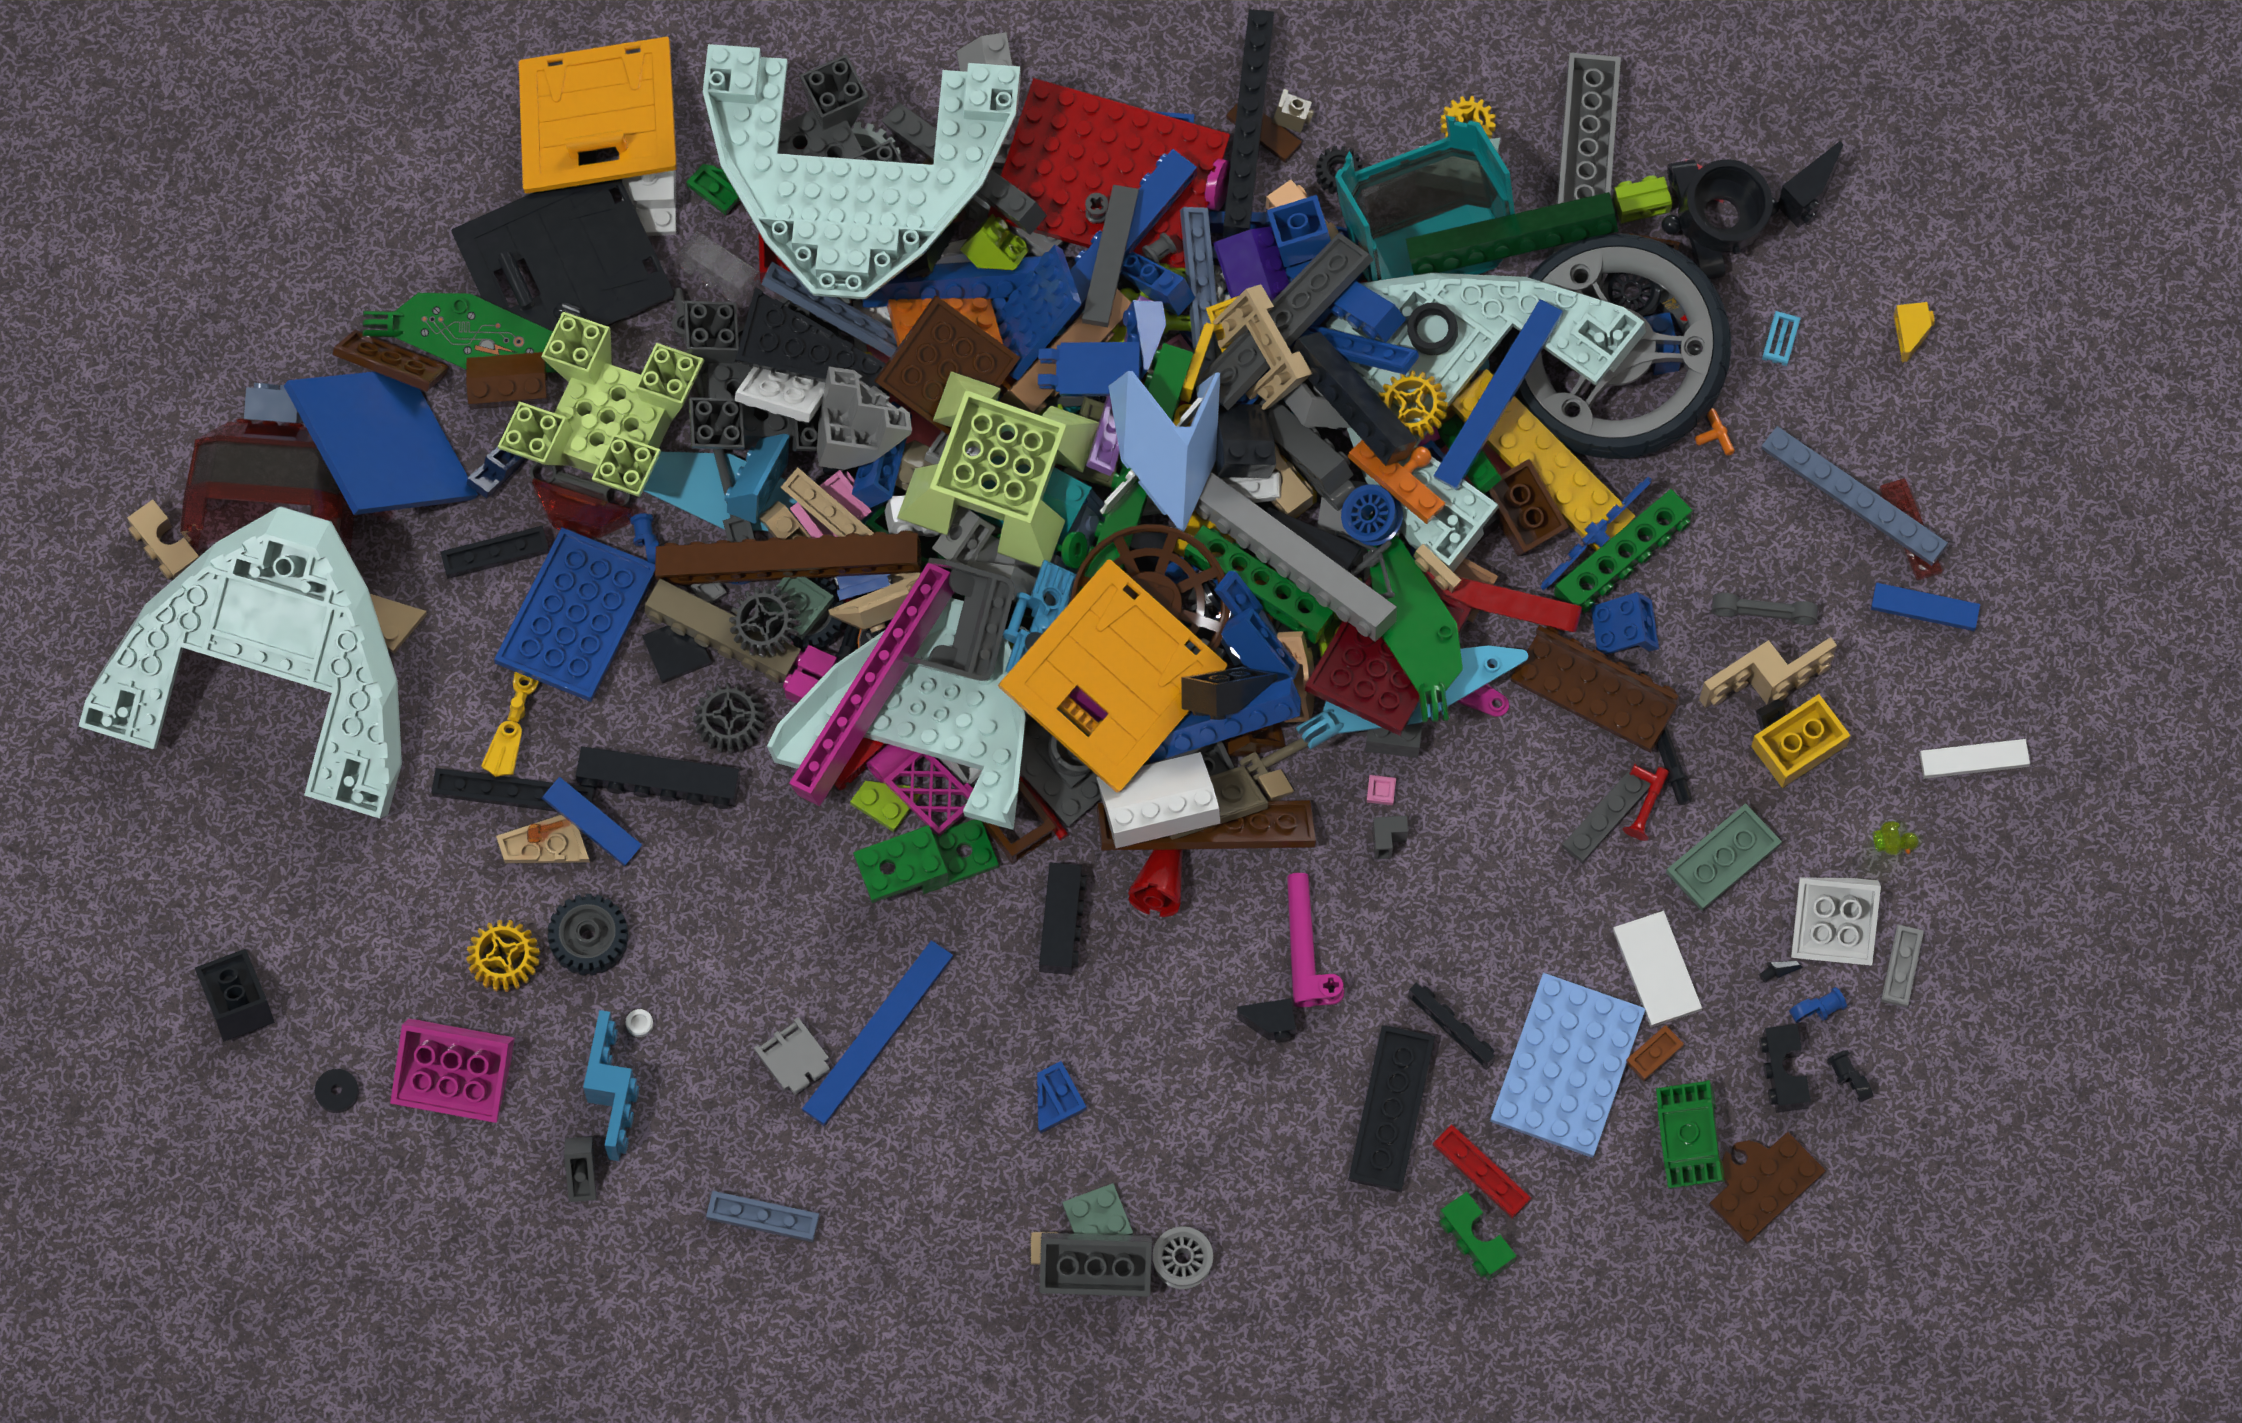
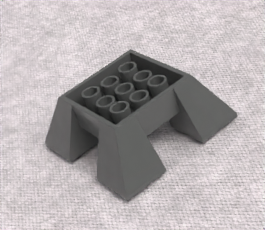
[705,54,903,163]
[684,301,841,451]

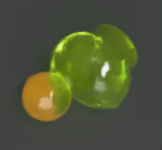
[1873,821,1919,855]

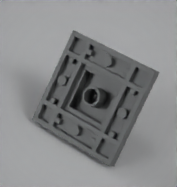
[1020,708,1102,828]

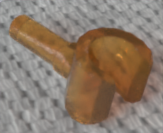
[527,820,564,843]

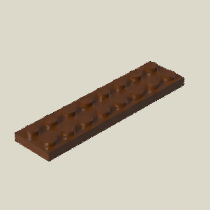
[1097,800,1316,851]

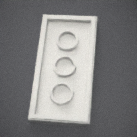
[1613,911,1702,1027]

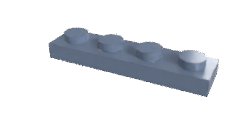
[706,1191,820,1242]

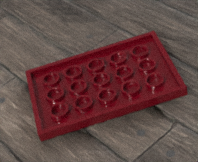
[1304,575,1471,736]

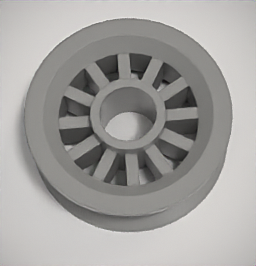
[1153,1227,1213,1289]

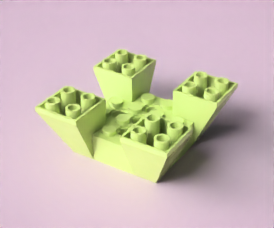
[498,312,704,497]
[897,371,1099,568]

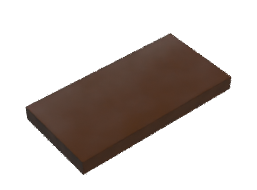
[332,330,449,391]

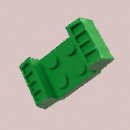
[1656,1080,1725,1189]

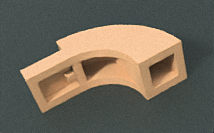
[1276,631,1315,722]

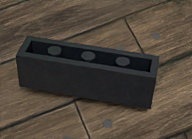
[1039,862,1087,975]

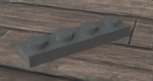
[1562,769,1651,864]

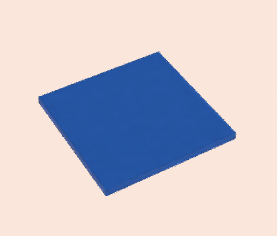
[284,371,478,515]

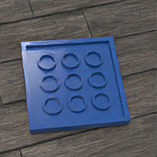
[995,245,1082,380]

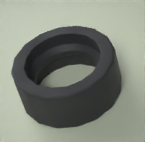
[1407,302,1458,355]

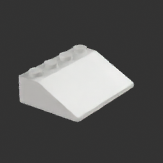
[1096,752,1220,848]

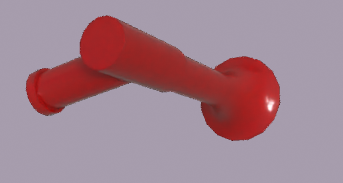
[1623,764,1669,841]

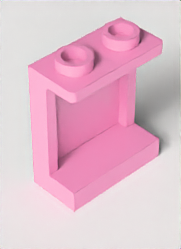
[790,470,872,538]

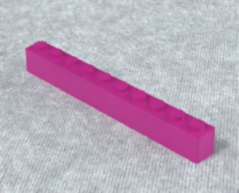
[789,563,954,806]

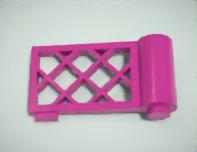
[866,744,973,837]

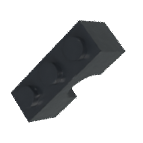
[1759,1024,1811,1113]

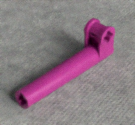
[1287,873,1344,1008]

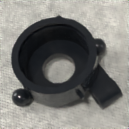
[1661,159,1779,280]

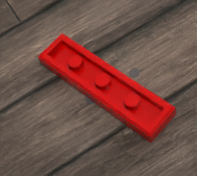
[1433,1124,1531,1219]

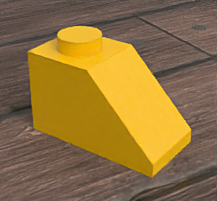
[1894,302,1934,362]

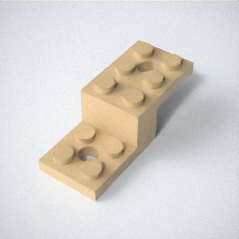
[1699,637,1837,708]

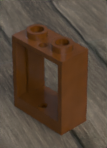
[982,778,1056,864]

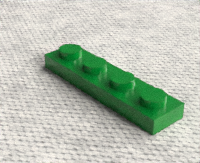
[1437,414,1503,494]

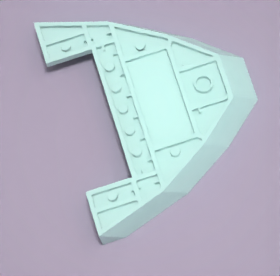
[767,598,1026,830]

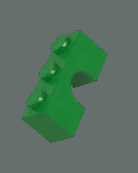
[1439,1191,1517,1281]

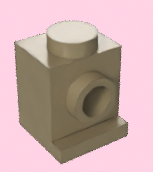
[1272,89,1314,133]

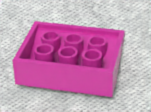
[390,1019,515,1123]

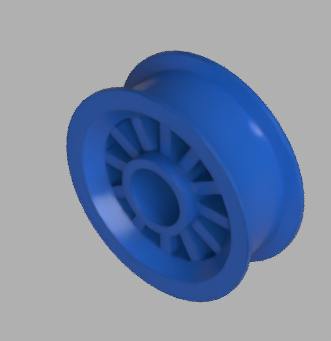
[1341,484,1403,546]

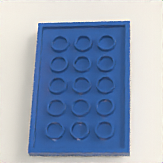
[494,528,655,702]

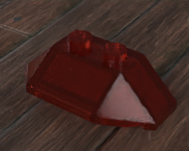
[532,478,634,538]

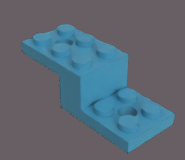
[583,1010,639,1161]

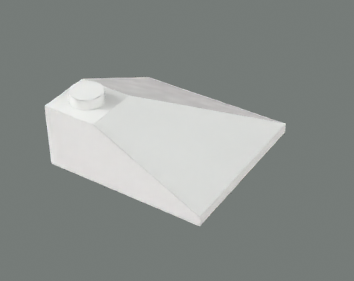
[1791,878,1881,965]

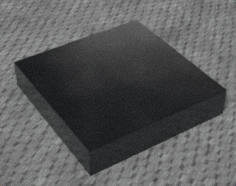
[642,625,711,684]

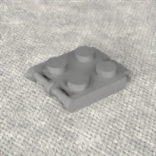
[753,1017,830,1095]

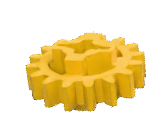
[1440,96,1496,139]

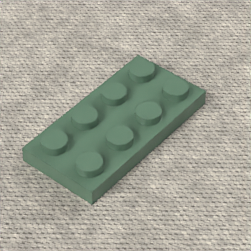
[1666,803,1782,911]

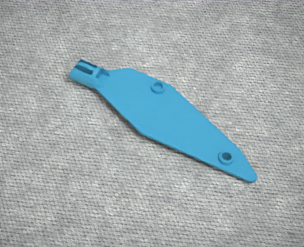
[643,452,797,531]
[1296,645,1528,750]

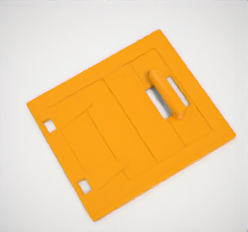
[519,37,677,194]
[998,559,1227,793]

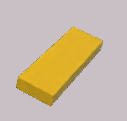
[1180,322,1215,402]

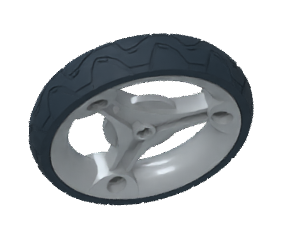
[1503,234,1731,459]

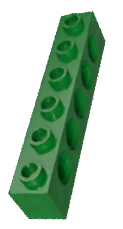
[1554,489,1693,613]
[1184,525,1335,644]

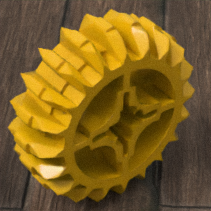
[1378,370,1448,440]
[466,920,540,992]

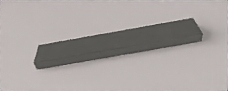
[1082,185,1139,328]

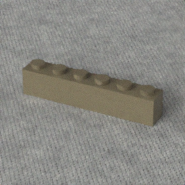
[645,579,801,683]

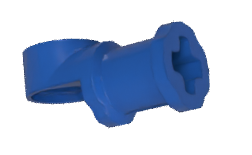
[630,513,660,564]
[1789,987,1847,1023]

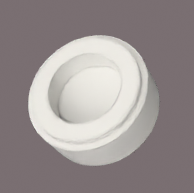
[626,1009,653,1037]

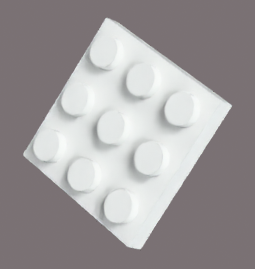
[735,367,825,423]

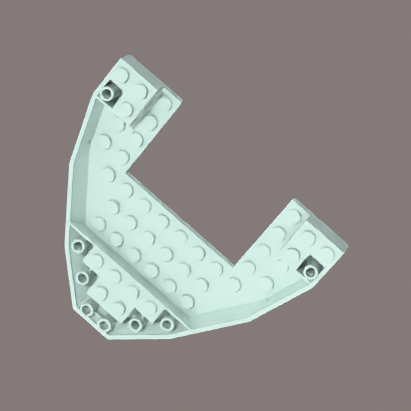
[703,44,1021,299]
[1326,273,1646,572]
[79,506,402,818]

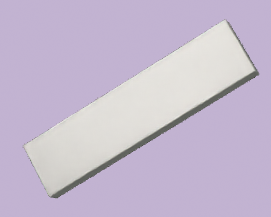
[1919,739,2030,779]

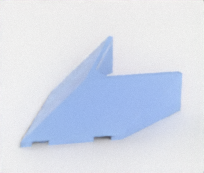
[1108,371,1220,532]

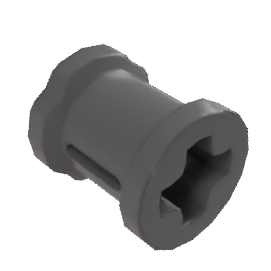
[1085,193,1109,224]
[1142,232,1177,264]

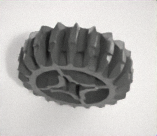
[729,586,801,658]
[693,682,766,754]

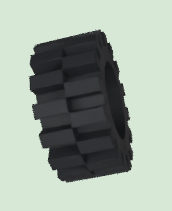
[1316,146,1363,195]

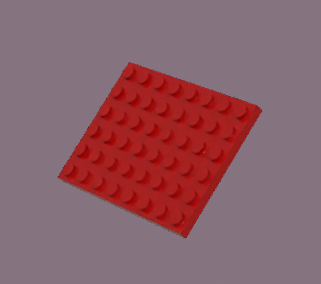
[988,78,1230,274]

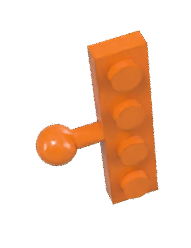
[1348,440,1445,524]

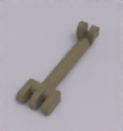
[1239,738,1309,783]

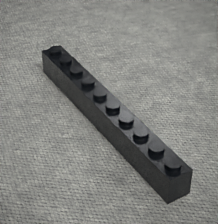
[1223,9,1274,239]

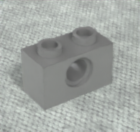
[932,506,995,566]

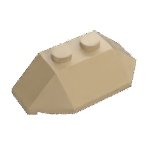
[828,572,922,633]

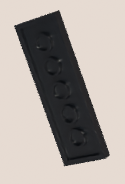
[1348,1025,1435,1193]

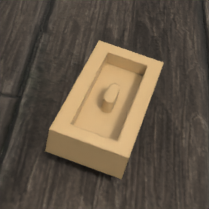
[1413,544,1461,593]

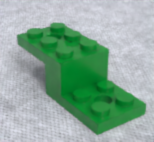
[853,819,999,903]

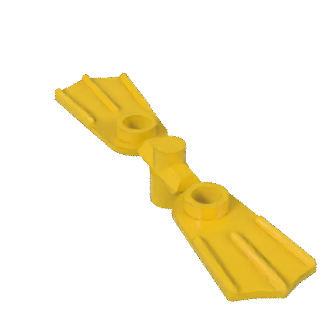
[481,672,539,777]

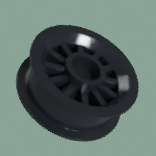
[1603,273,1661,317]

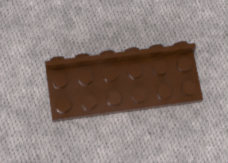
[1511,625,1679,753]

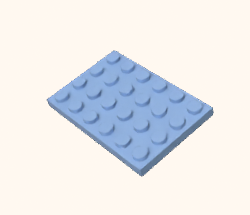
[1490,973,1646,1158]

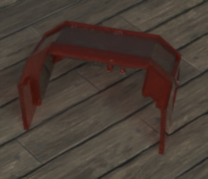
[180,419,355,555]

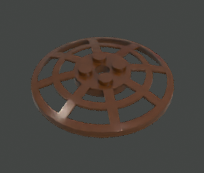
[1071,524,1230,652]

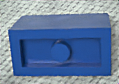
[836,574,893,601]

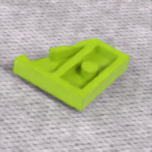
[850,781,922,833]

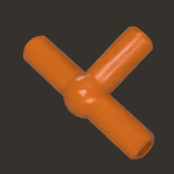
[1695,408,1735,456]

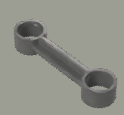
[530,462,631,513]
[1711,593,1818,626]

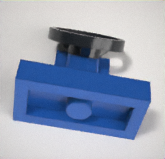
[1202,571,1264,616]

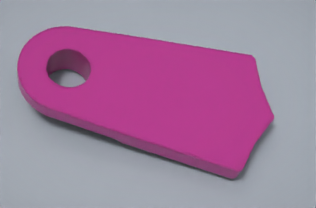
[1457,684,1509,717]

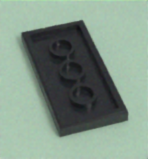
[1243,507,1362,572]

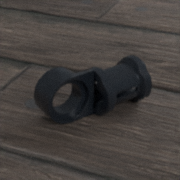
[1826,1050,1873,1103]

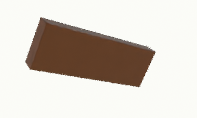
[1226,103,1302,163]

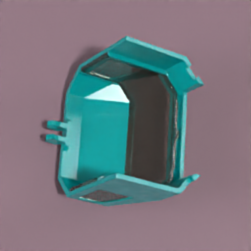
[1335,115,1515,282]

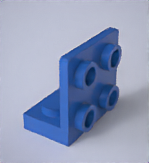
[1591,592,1659,655]

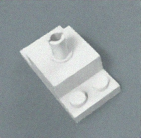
[622,170,676,236]

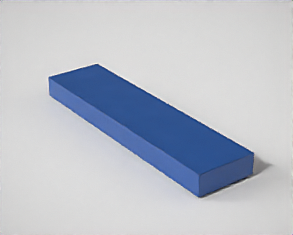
[1871,583,1980,631]
[542,777,642,866]

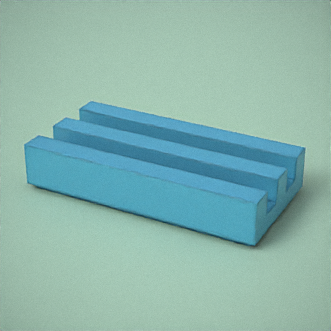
[1762,311,1800,366]

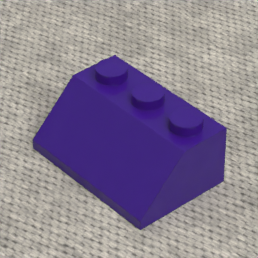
[1213,227,1289,302]

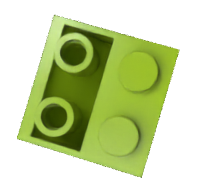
[959,213,1029,270]

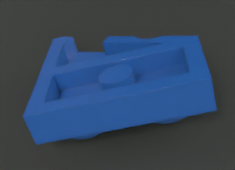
[1037,1061,1087,1134]

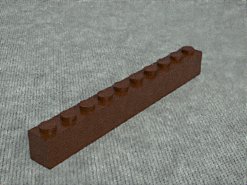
[655,531,922,585]

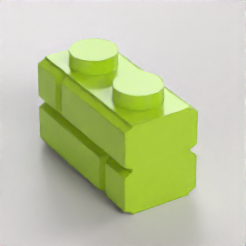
[1613,175,1672,223]

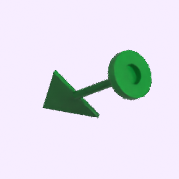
[991,531,1087,569]

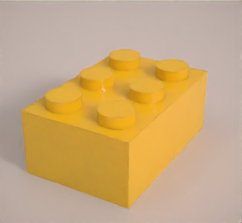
[1751,694,1851,788]

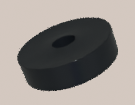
[315,1069,359,1113]

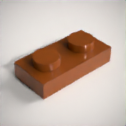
[1626,1025,1684,1082]

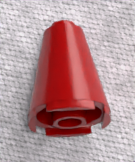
[1128,849,1182,917]

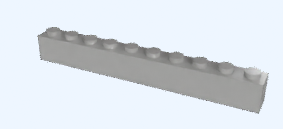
[1194,472,1397,642]

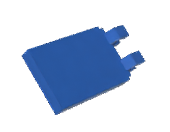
[1038,342,1141,396]

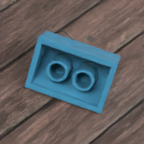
[724,434,790,524]

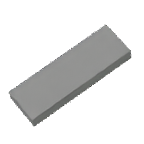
[1881,924,1924,1008]

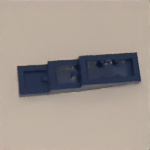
[467,446,527,499]

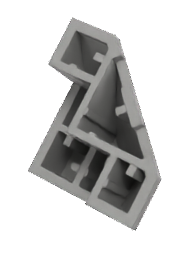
[817,367,912,470]
[970,535,1060,604]

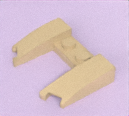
[1213,284,1312,410]

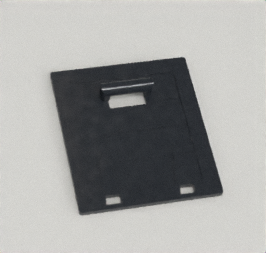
[451,158,674,332]

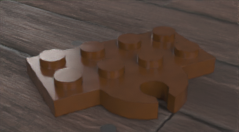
[1709,1132,1826,1244]

